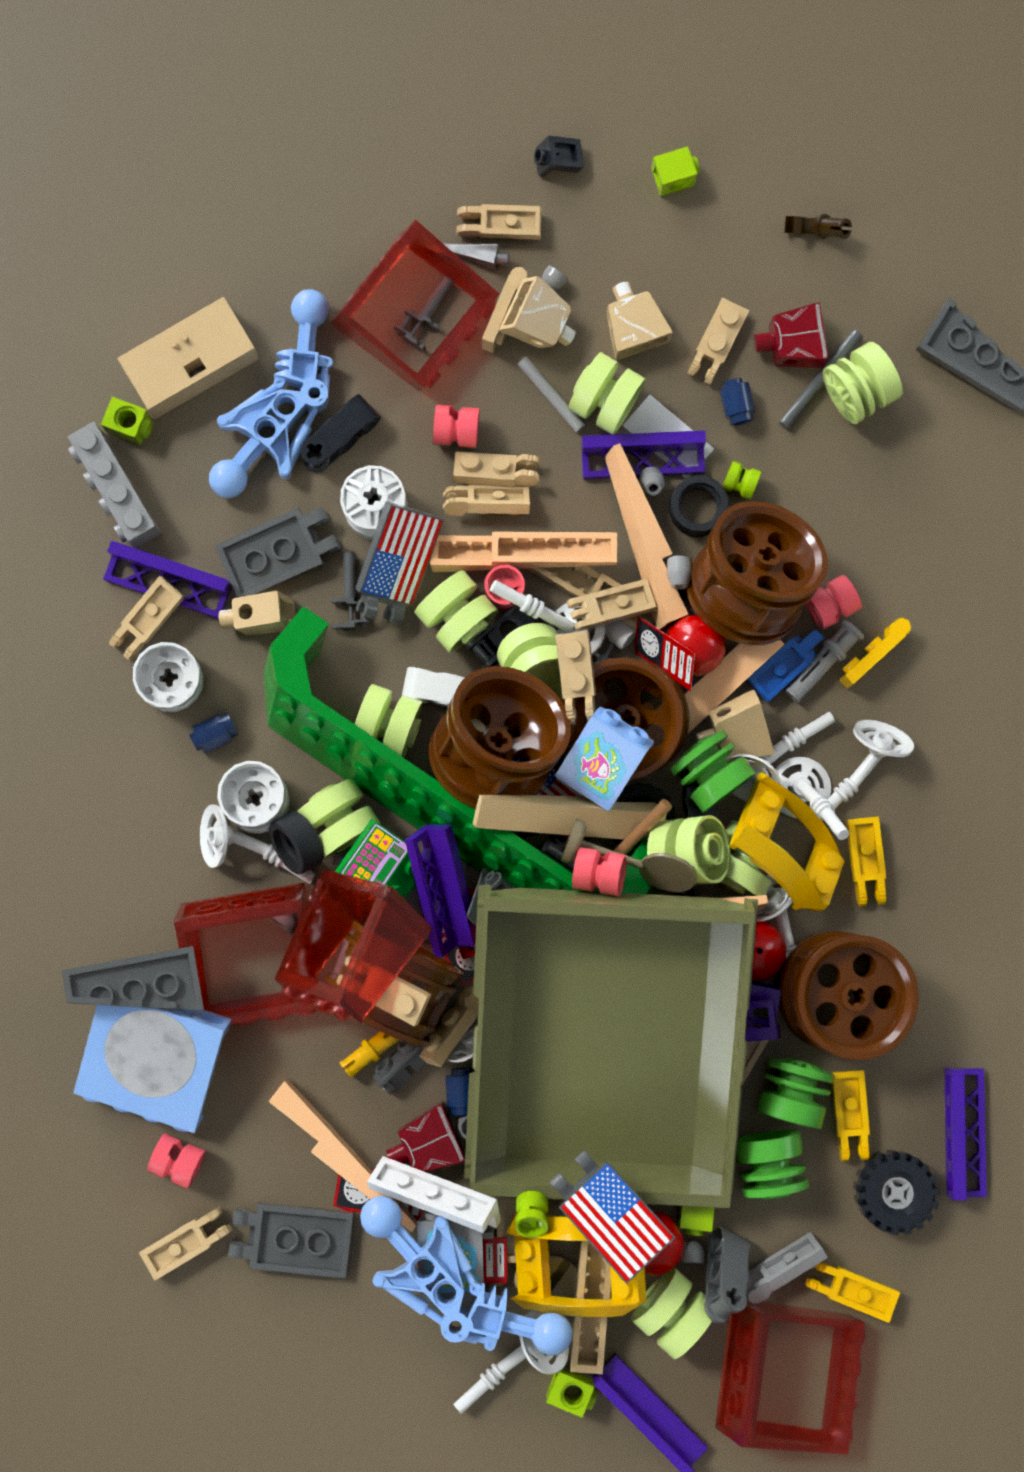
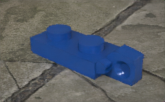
[746,629,824,703]

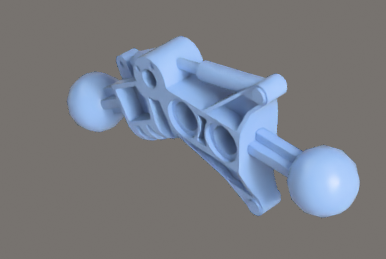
[208,289,333,498]
[360,1196,573,1355]

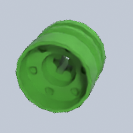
[670,730,756,813]
[756,1057,835,1129]
[736,1130,809,1199]

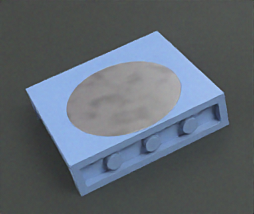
[73,1005,232,1133]

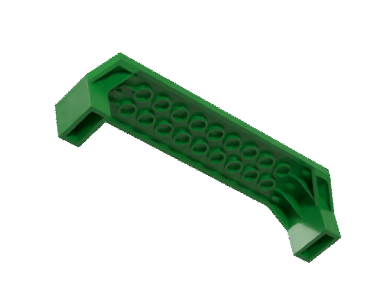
[264,606,651,894]

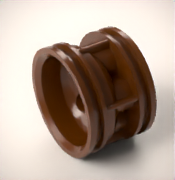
[686,501,828,645]
[563,658,690,780]
[429,666,571,809]
[318,919,464,1048]
[777,931,919,1060]

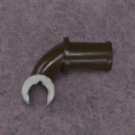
[784,214,852,239]

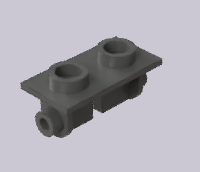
[372,1041,426,1095]

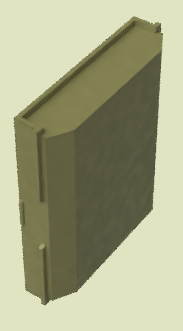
[464,885,758,1208]

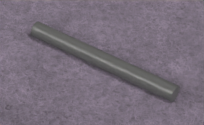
[779,329,863,430]

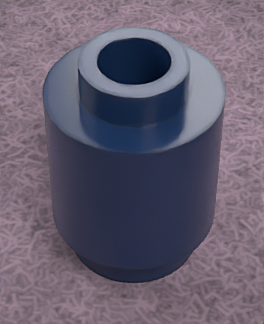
[719,378,756,426]
[189,713,238,754]
[445,1068,470,1115]

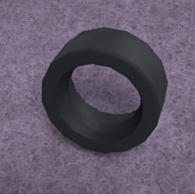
[669,475,729,537]
[269,811,323,875]

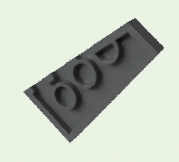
[916,297,1024,413]
[62,946,204,1011]

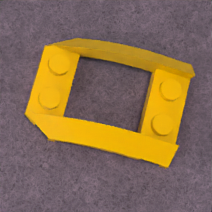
[729,771,845,912]
[506,1213,647,1317]

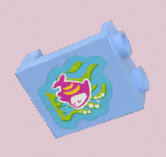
[555,707,654,812]

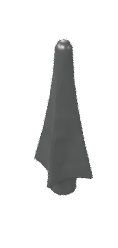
[428,242,510,271]

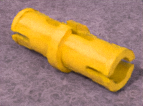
[339,1031,400,1078]

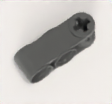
[704,1227,750,1324]

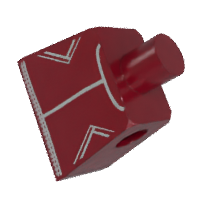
[754,302,828,368]
[386,1101,465,1172]

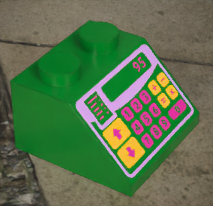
[335,819,422,913]

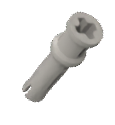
[784,620,864,703]

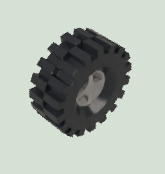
[853,1150,939,1235]

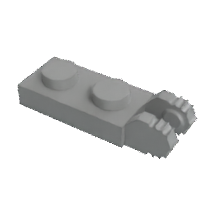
[746,1232,828,1305]

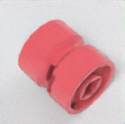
[433,404,480,448]
[485,565,525,612]
[805,575,862,630]
[572,847,627,897]
[147,1133,206,1189]

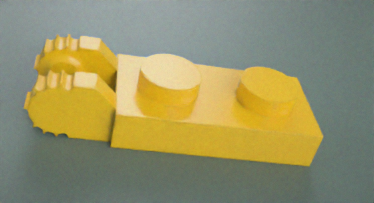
[839,617,912,689]
[846,816,887,907]
[830,1070,870,1162]
[805,1262,900,1323]

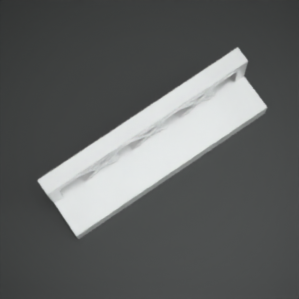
[367,1156,501,1233]

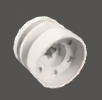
[340,465,408,540]
[132,642,204,712]
[217,761,290,834]

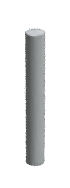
[518,357,586,433]

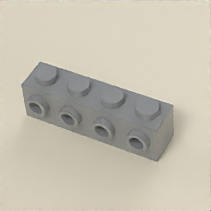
[67,421,162,548]

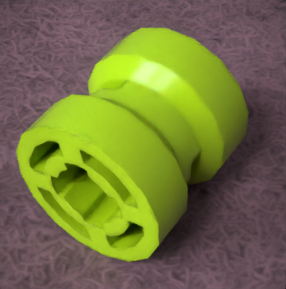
[722,461,761,500]
[515,1191,548,1238]

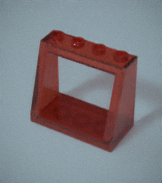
[330,219,499,391]
[274,869,433,1024]
[174,882,323,1026]
[715,1300,865,1454]

